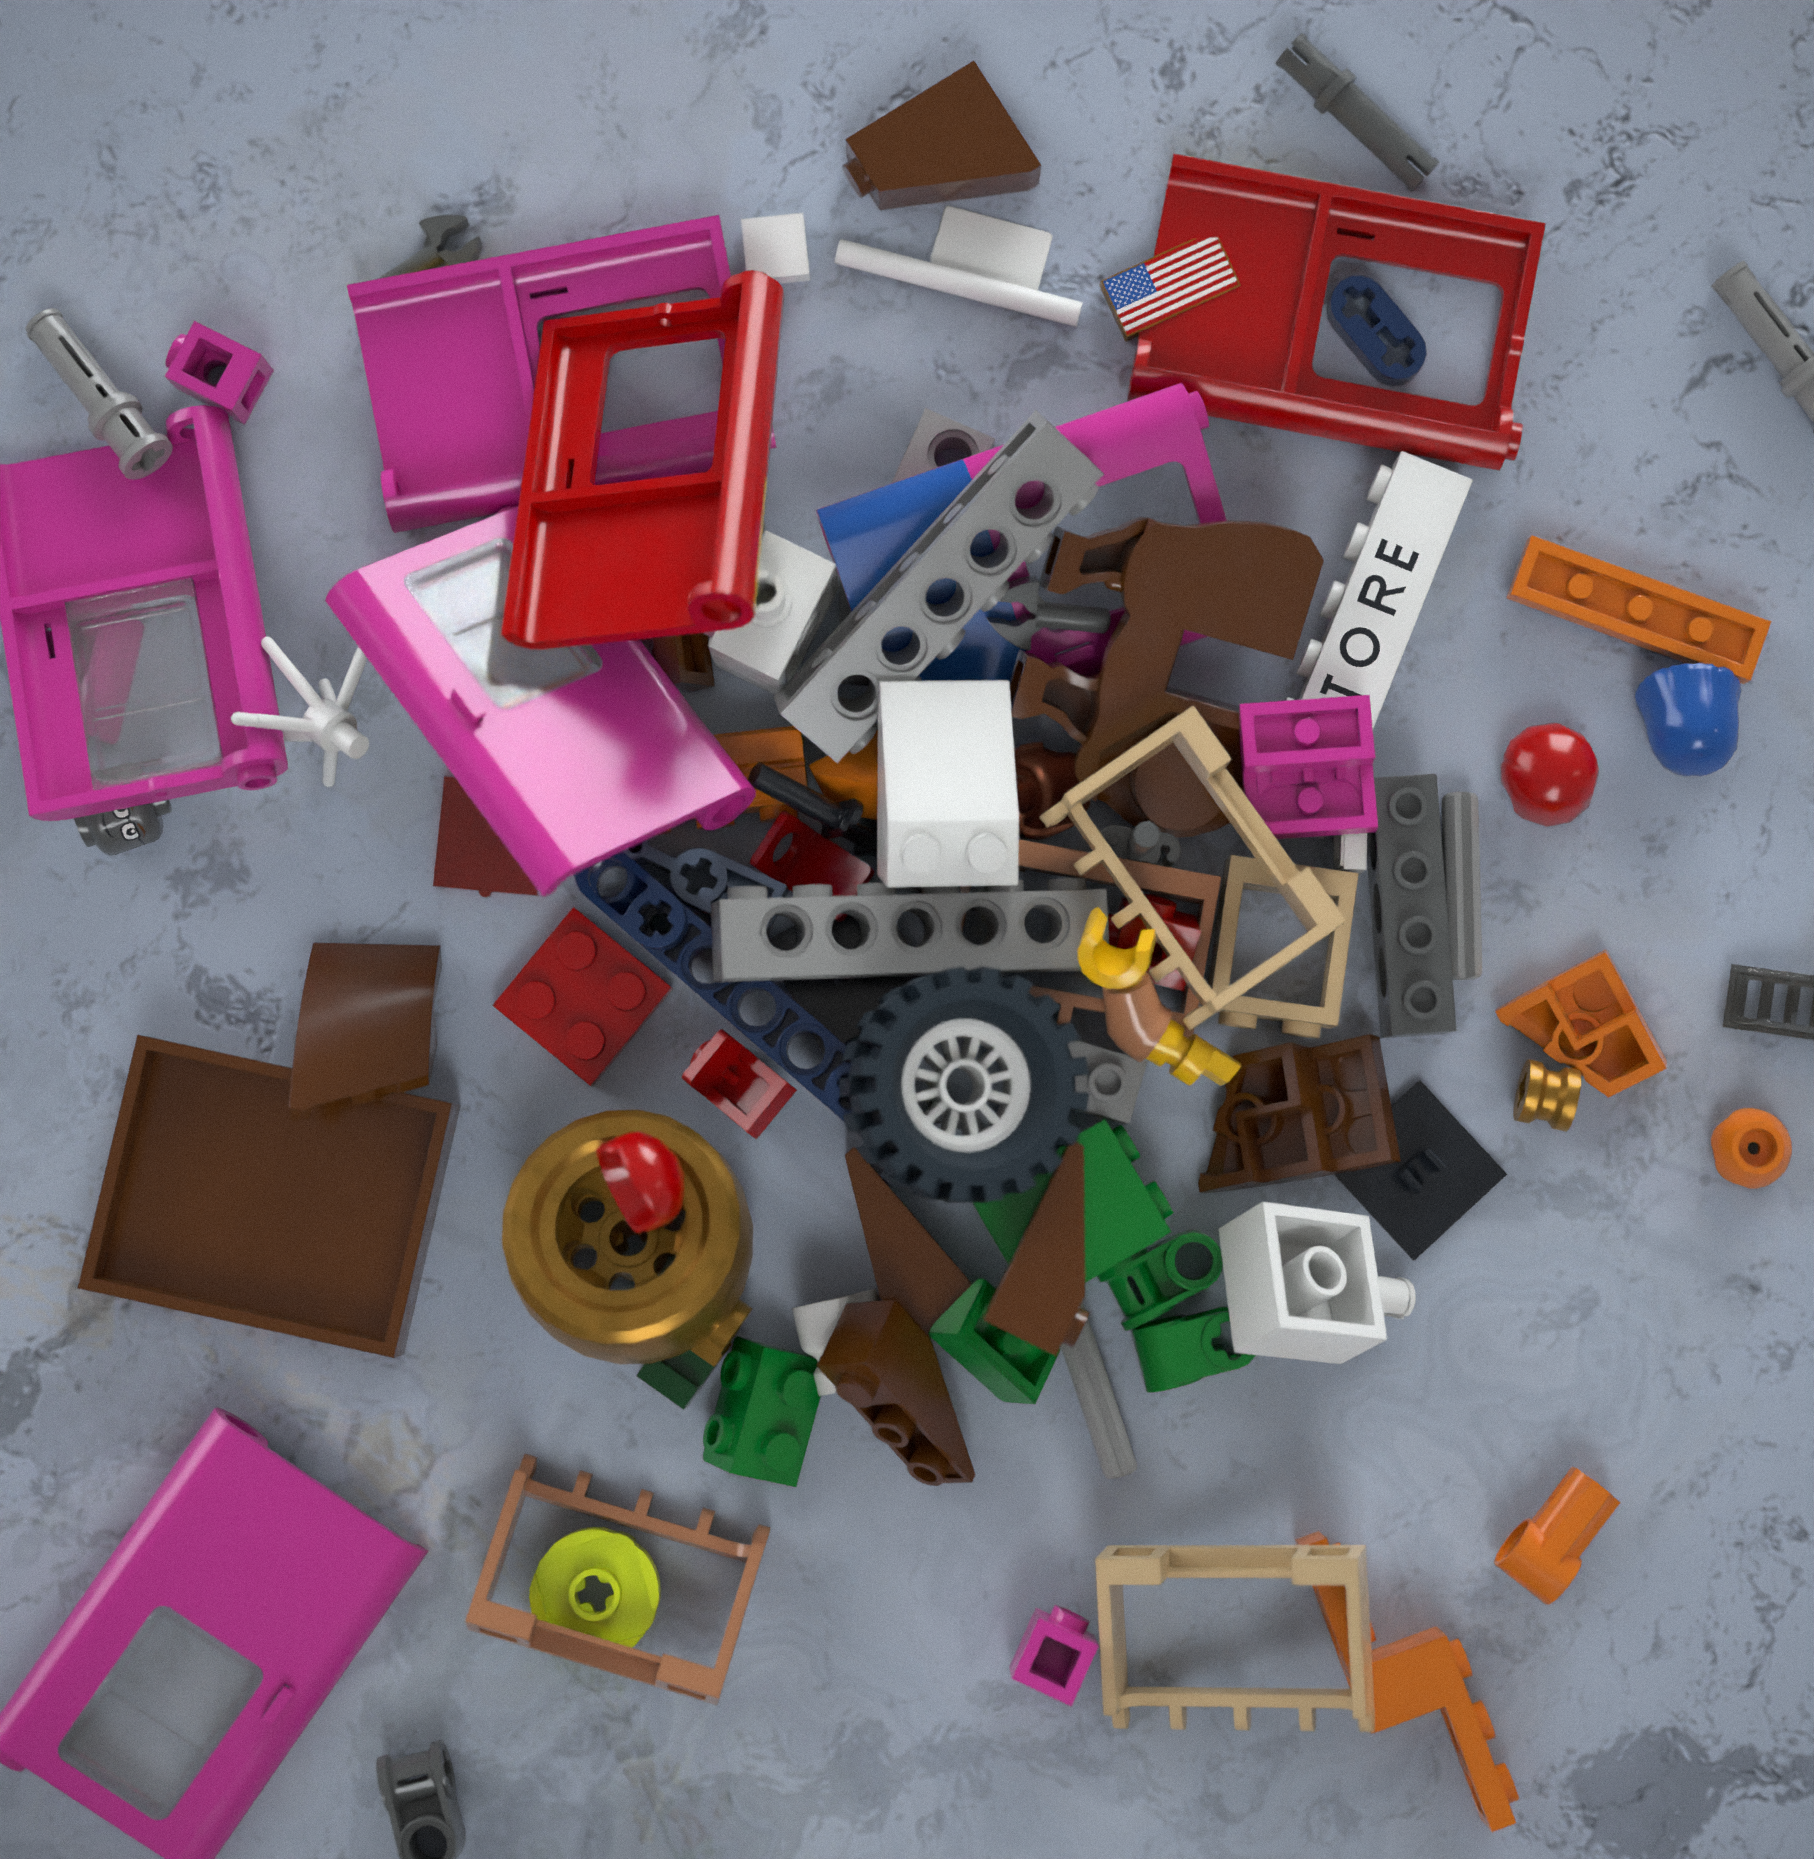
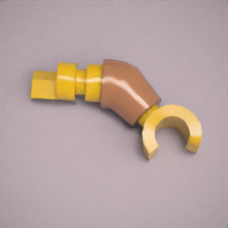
[1078,907,1241,1086]

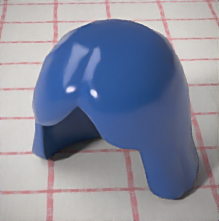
[1635,663,1741,776]

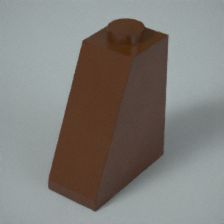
[842,61,1041,210]

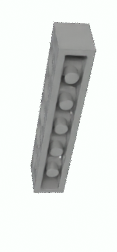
[773,410,1104,763]
[711,878,1109,982]

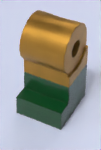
[636,1299,753,1410]

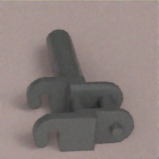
[1100,821,1181,867]

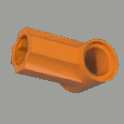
[1494,1466,1621,1605]

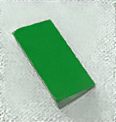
[928,1279,1061,1404]

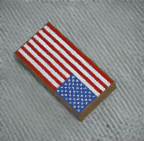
[1099,237,1241,342]

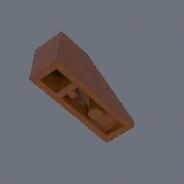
[982,1142,1090,1356]
[844,1147,972,1339]

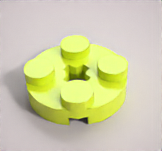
[529,1527,661,1648]

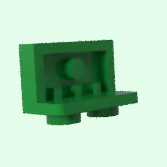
[703,1336,821,1487]

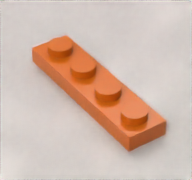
[1506,535,1772,684]

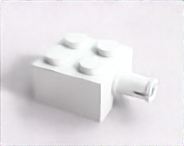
[704,530,839,695]
[1218,1202,1416,1364]

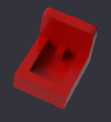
[681,1029,797,1140]

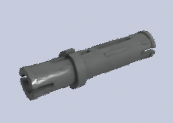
[1275,33,1440,192]

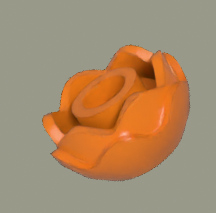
[1711,1108,1792,1189]

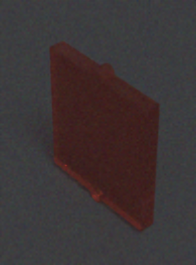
[433,776,539,898]

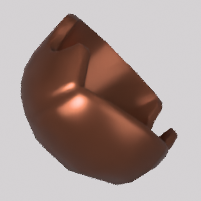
[1014,742,1091,840]

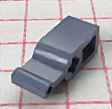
[623,840,789,937]

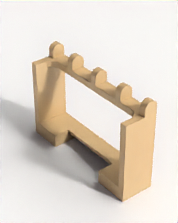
[1040,705,1347,1031]
[1095,1545,1375,1732]

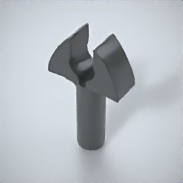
[377,215,483,279]
[987,576,1111,651]

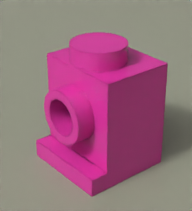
[165,321,274,425]

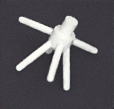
[231,637,369,787]

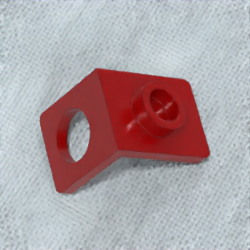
[750,810,874,922]

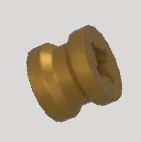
[1513,1059,1581,1132]

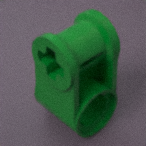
[1096,1230,1223,1331]
[1130,1306,1256,1393]

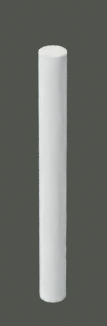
[835,239,1083,327]

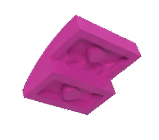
[1239,695,1378,839]

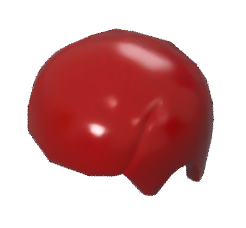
[1501,723,1599,827]
[596,1131,685,1233]

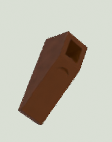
[816,1300,976,1486]

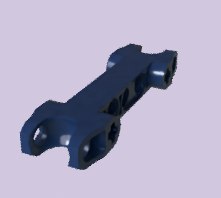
[574,851,934,1135]

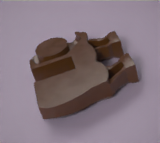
[1009,517,1324,838]

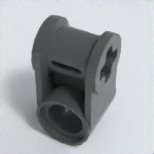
[376,1740,466,1859]

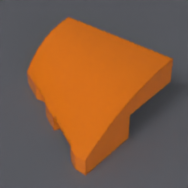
[1495,949,1667,1098]

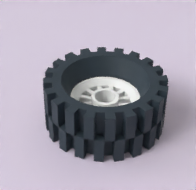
[839,966,1089,1203]

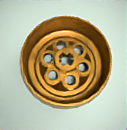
[502,1109,753,1364]

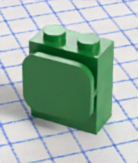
[972,1119,1174,1283]

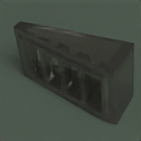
[1723,964,1814,1041]

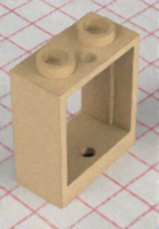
[1208,855,1359,1038]

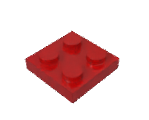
[492,907,673,1087]

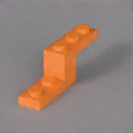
[1295,1531,1519,1832]

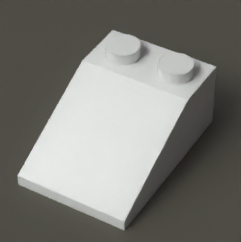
[877,680,1019,887]

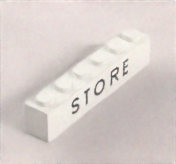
[1285,451,1473,839]

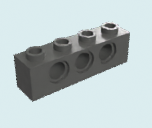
[1367,774,1457,1038]

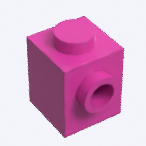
[1009,1605,1099,1707]

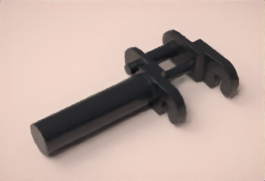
[748,762,877,858]

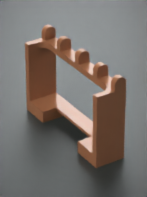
[960,840,1221,1038]
[465,1454,771,1706]

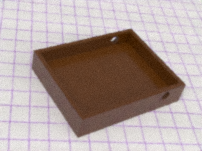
[78,1035,461,1358]

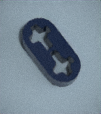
[1326,275,1427,386]

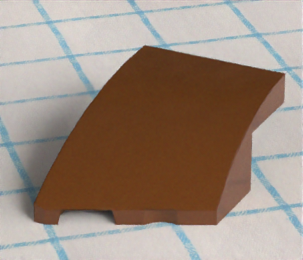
[289,942,442,1121]
[1198,1034,1401,1193]

